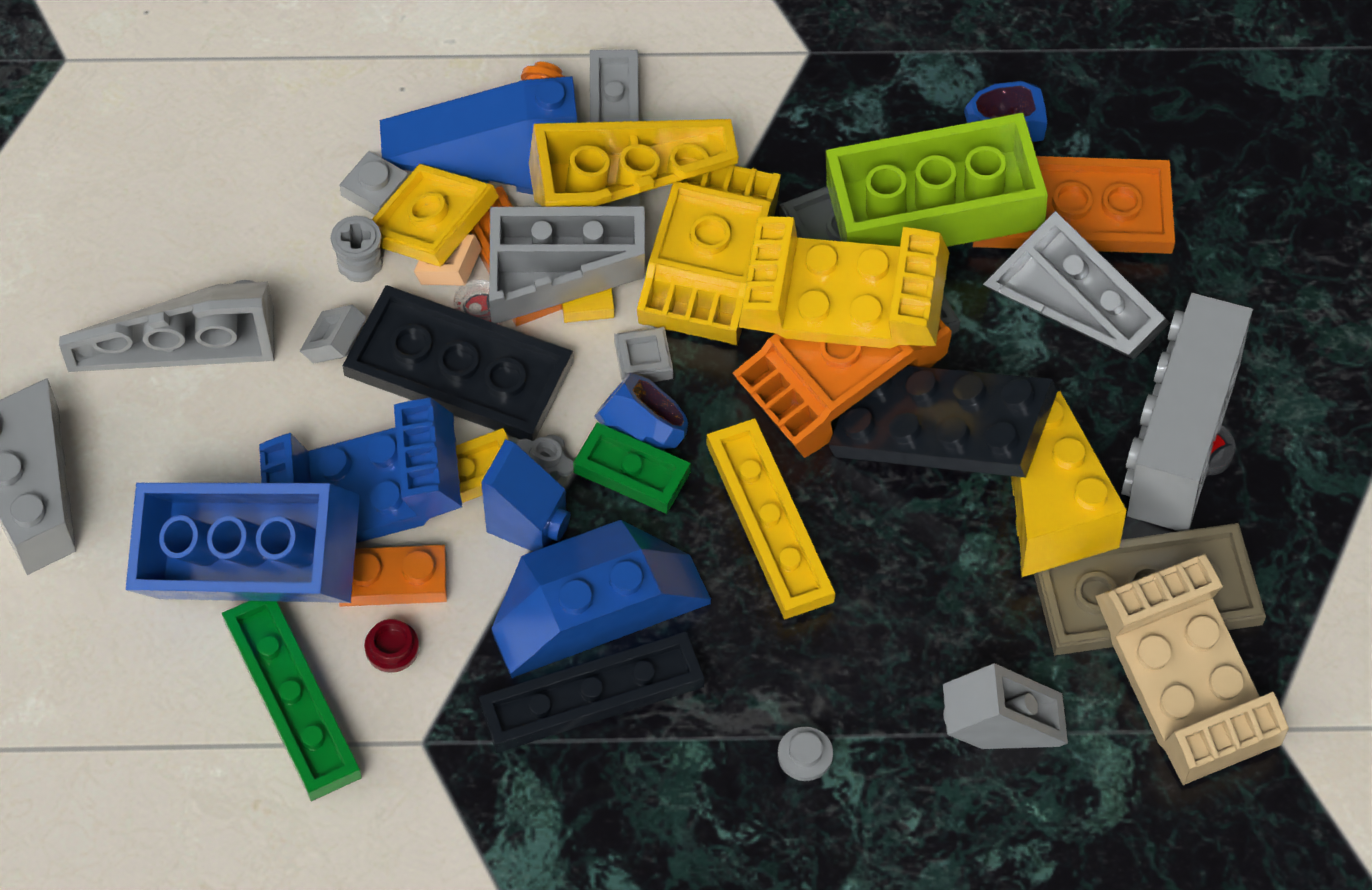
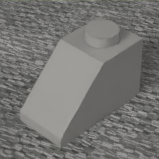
[943,663,1068,749]

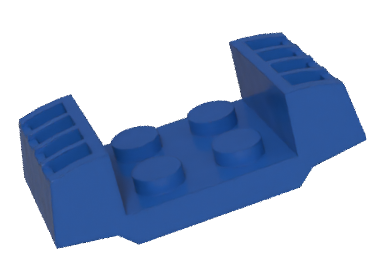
[259,398,462,543]

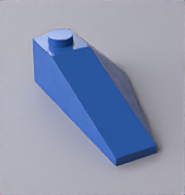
[380,76,577,195]

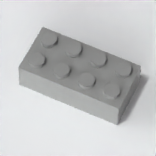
[1121,292,1253,531]

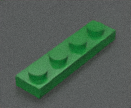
[222,601,362,802]

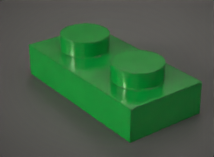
[573,422,691,514]

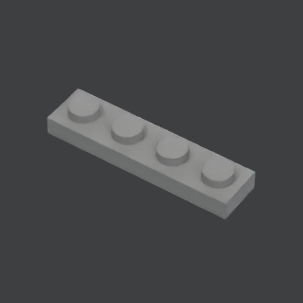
[590,50,640,206]

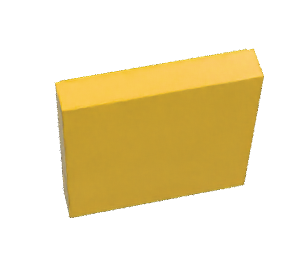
[372,164,499,267]

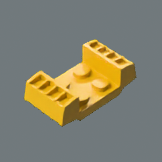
[637,164,781,345]
[739,216,949,349]

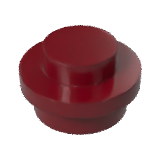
[364,619,419,673]

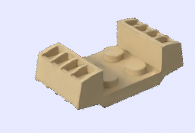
[1095,554,1289,785]

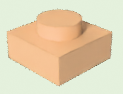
[414,235,482,286]

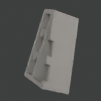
[489,206,645,324]
[983,211,1170,359]
[0,378,76,575]

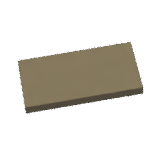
[1034,523,1266,656]

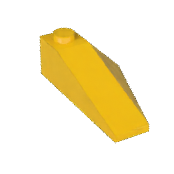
[529,119,739,207]

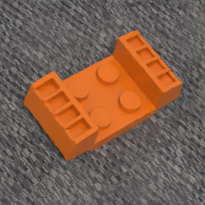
[733,319,952,458]

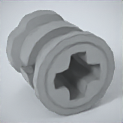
[330,216,383,283]

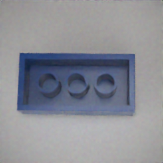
[125,483,360,603]

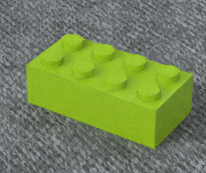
[826,113,1048,247]

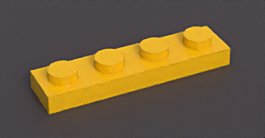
[706,418,835,620]

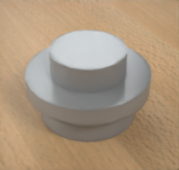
[778,727,833,781]

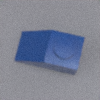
[481,439,571,552]

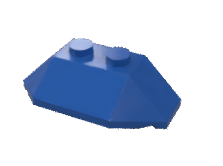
[492,520,711,678]

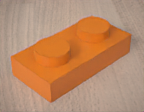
[339,545,447,607]

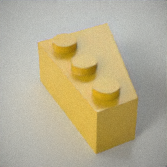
[1011,391,1127,577]

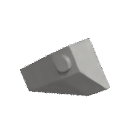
[59,280,274,372]

